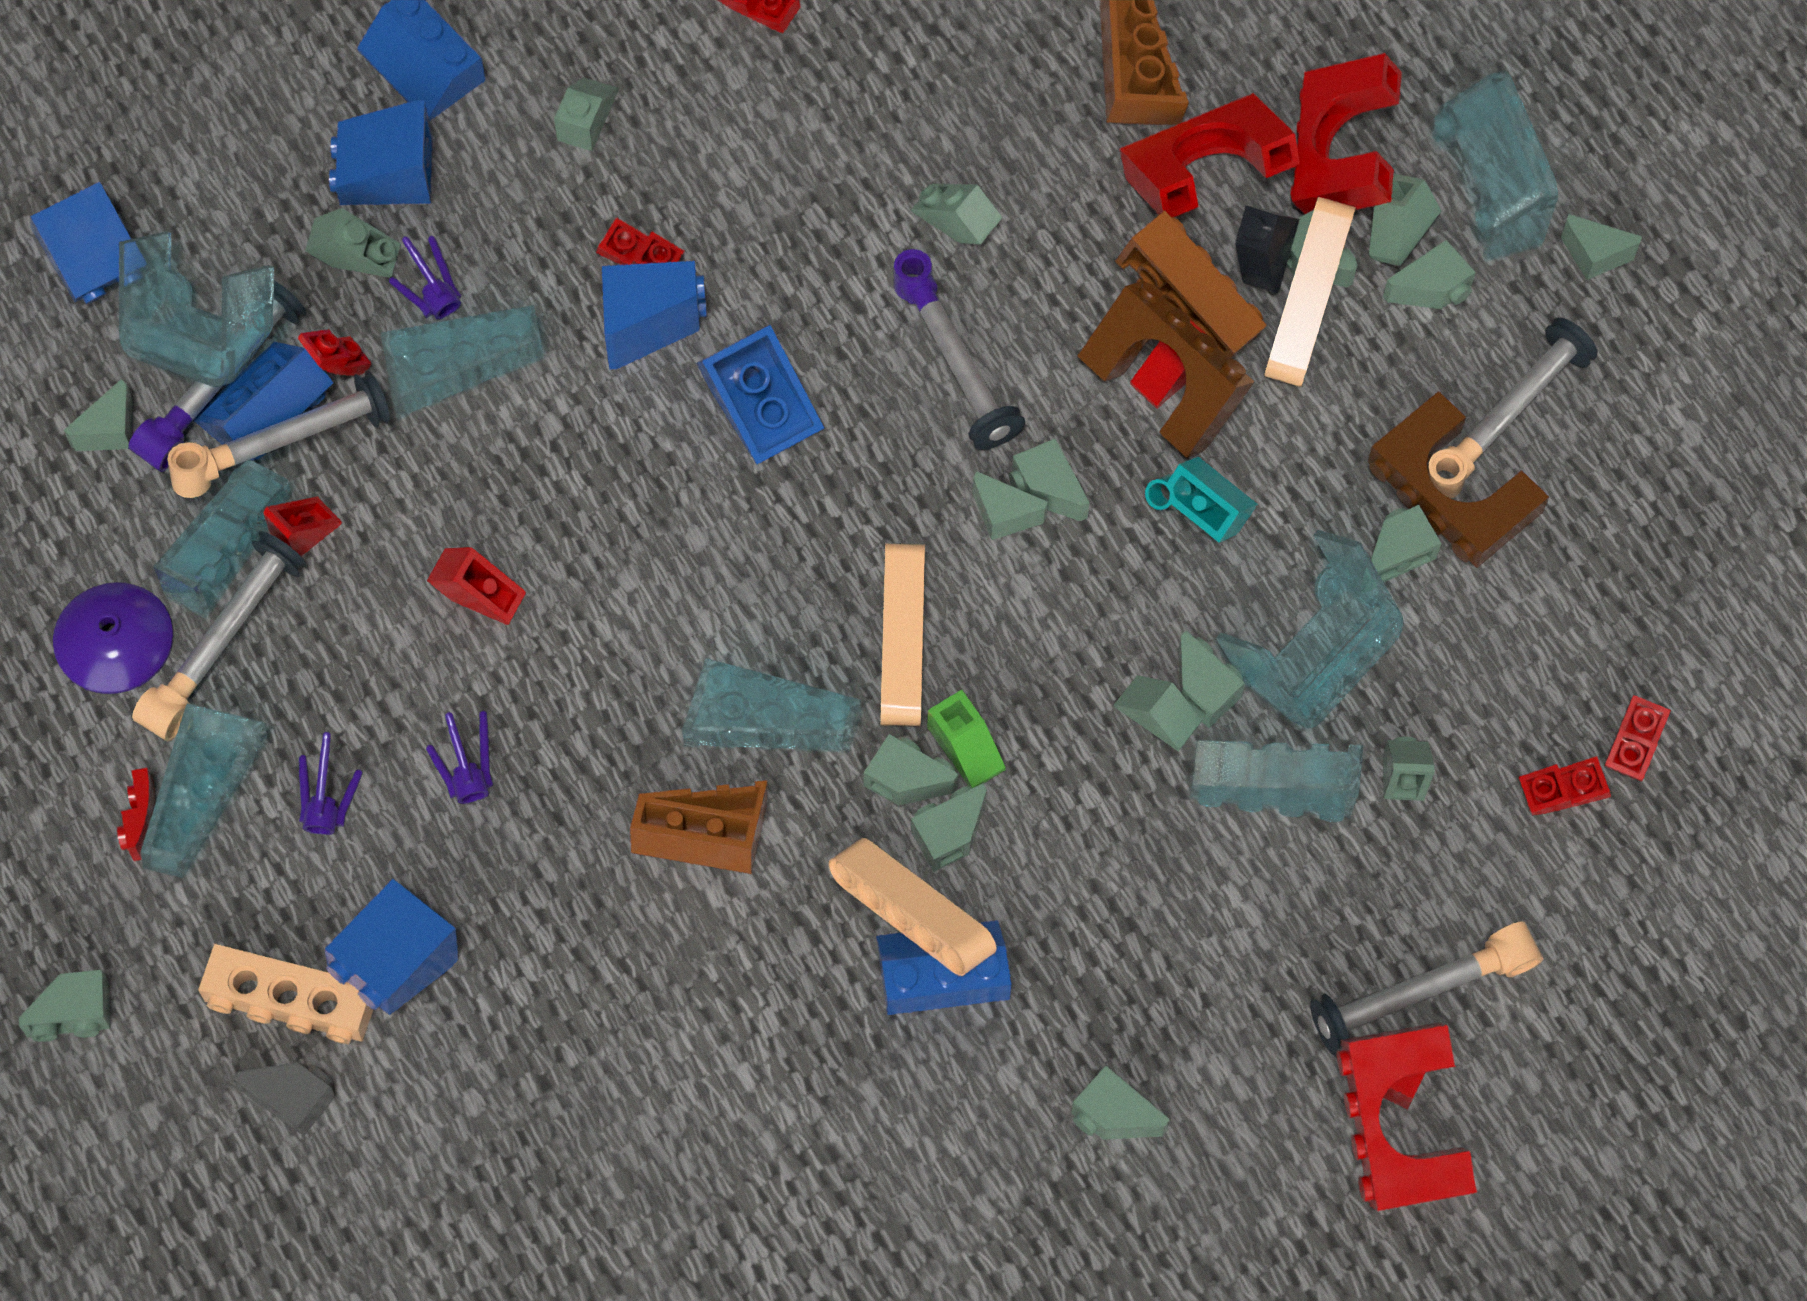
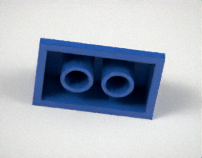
[357,0,486,121]
[193,342,334,461]
[876,920,1011,1015]

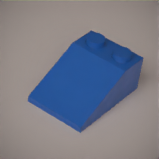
[696,325,824,465]

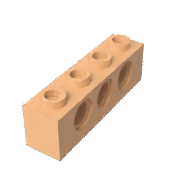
[198,944,373,1044]

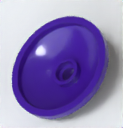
[53,582,173,694]

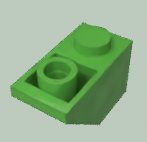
[927,690,1006,788]

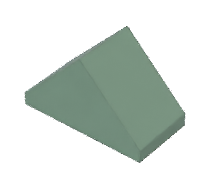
[1560,214,1642,280]
[64,379,133,451]
[972,471,1048,540]
[1114,675,1202,752]

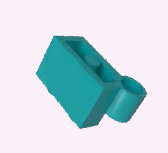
[1145,457,1258,543]

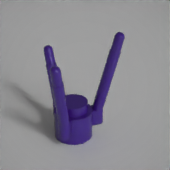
[389,236,462,320]
[426,711,493,804]
[299,731,363,835]

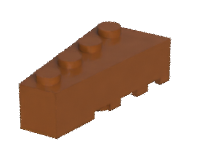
[1099,0,1189,125]
[1115,211,1267,358]

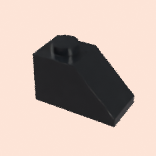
[1235,205,1300,293]

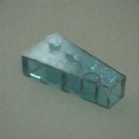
[381,305,544,420]
[153,460,292,619]
[682,658,861,752]
[141,704,267,878]
[1189,740,1363,822]

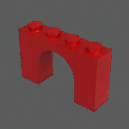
[1291,53,1402,214]
[1120,93,1300,217]
[1337,1022,1477,1211]

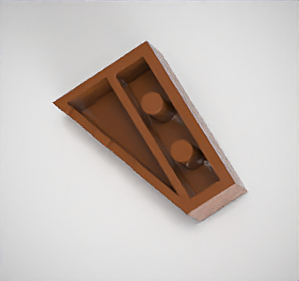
[630,780,768,874]

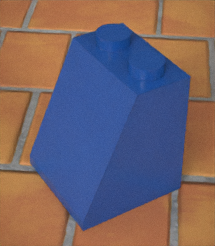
[329,100,432,205]
[30,182,145,304]
[602,261,707,370]
[325,879,458,1015]

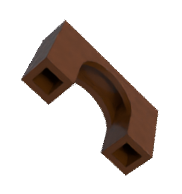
[1078,281,1255,458]
[1368,391,1549,568]

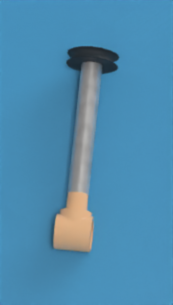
[1427,317,1598,498]
[167,370,390,498]
[132,531,307,742]
[1310,921,1543,1056]

